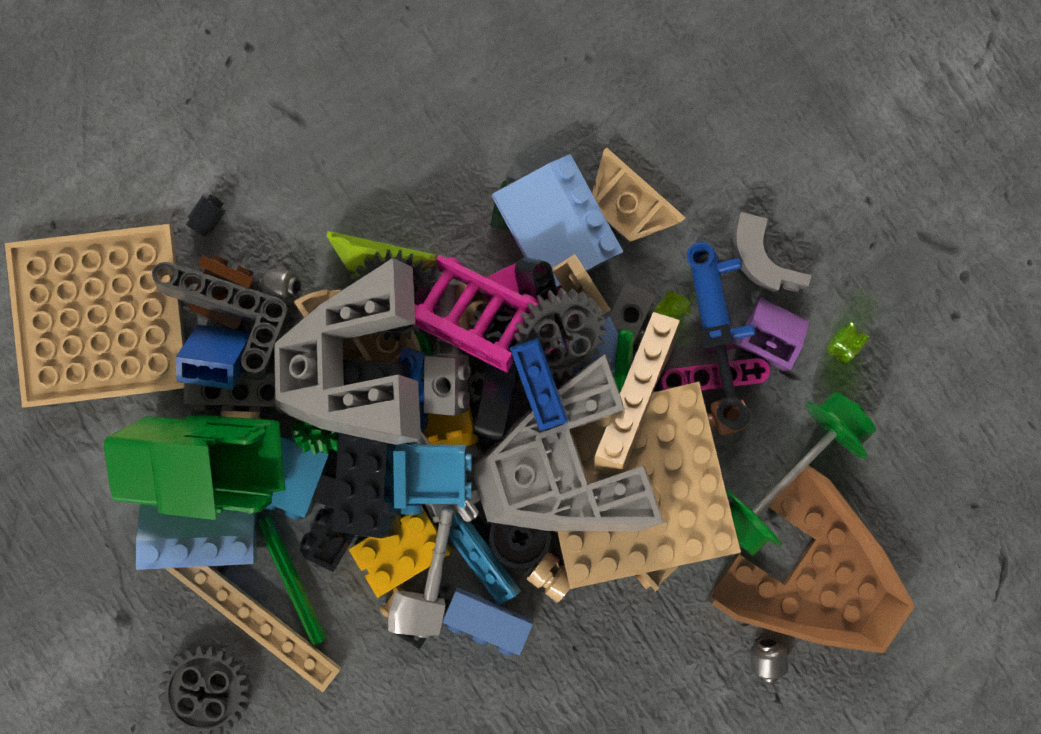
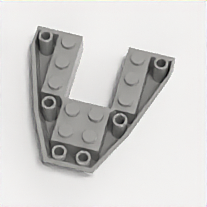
[274,258,421,445]

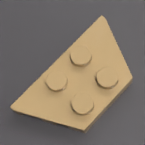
[592,147,686,243]

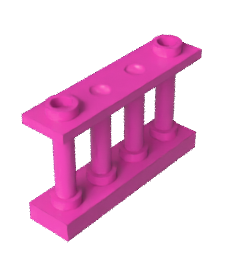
[412,255,538,373]

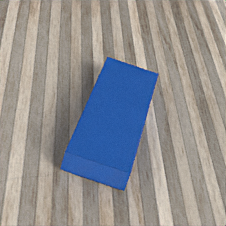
[510,338,568,431]

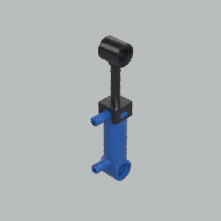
[687,242,756,430]

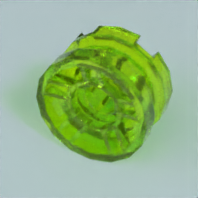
[825,321,869,365]

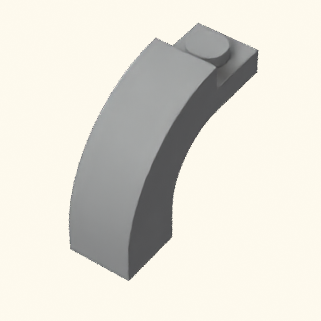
[732,212,811,293]

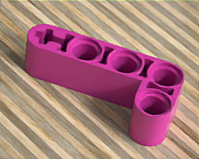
[659,358,770,391]

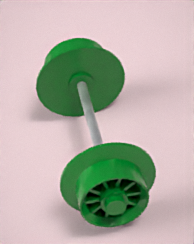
[726,391,877,556]

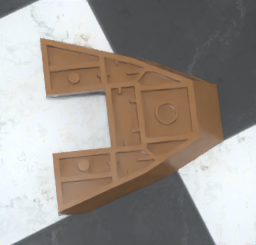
[707,462,915,653]

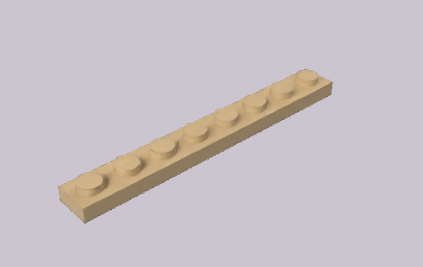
[165,566,341,692]

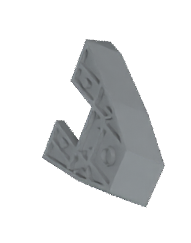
[471,354,666,531]

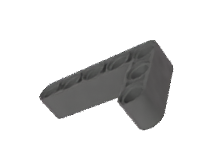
[152,262,288,380]

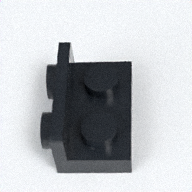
[300,506,355,572]

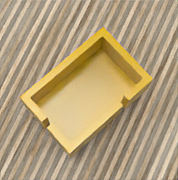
[349,504,452,598]

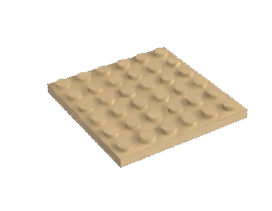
[5,224,185,408]
[557,382,741,589]

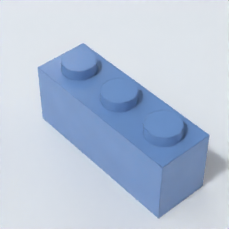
[442,587,533,656]

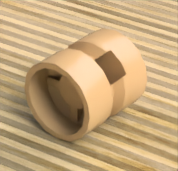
[526,551,570,603]

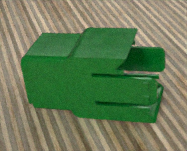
[104,415,286,520]

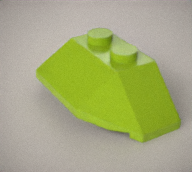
[327,231,437,276]

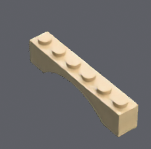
[595,312,680,476]

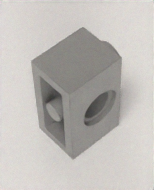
[424,354,471,416]

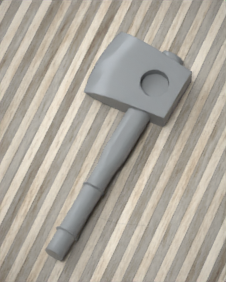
[388,507,454,638]

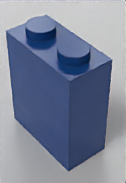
[176,325,251,390]

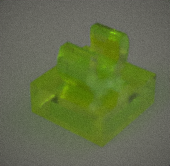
[654,290,692,326]

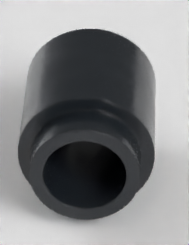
[186,194,226,237]

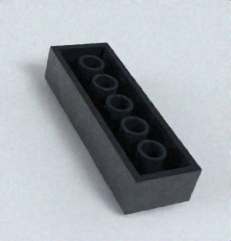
[332,359,411,539]

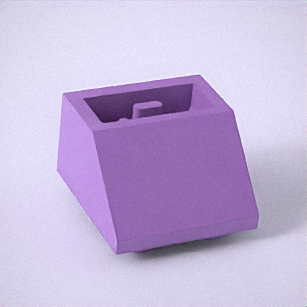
[736,297,809,371]

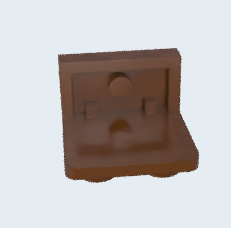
[189,254,259,330]

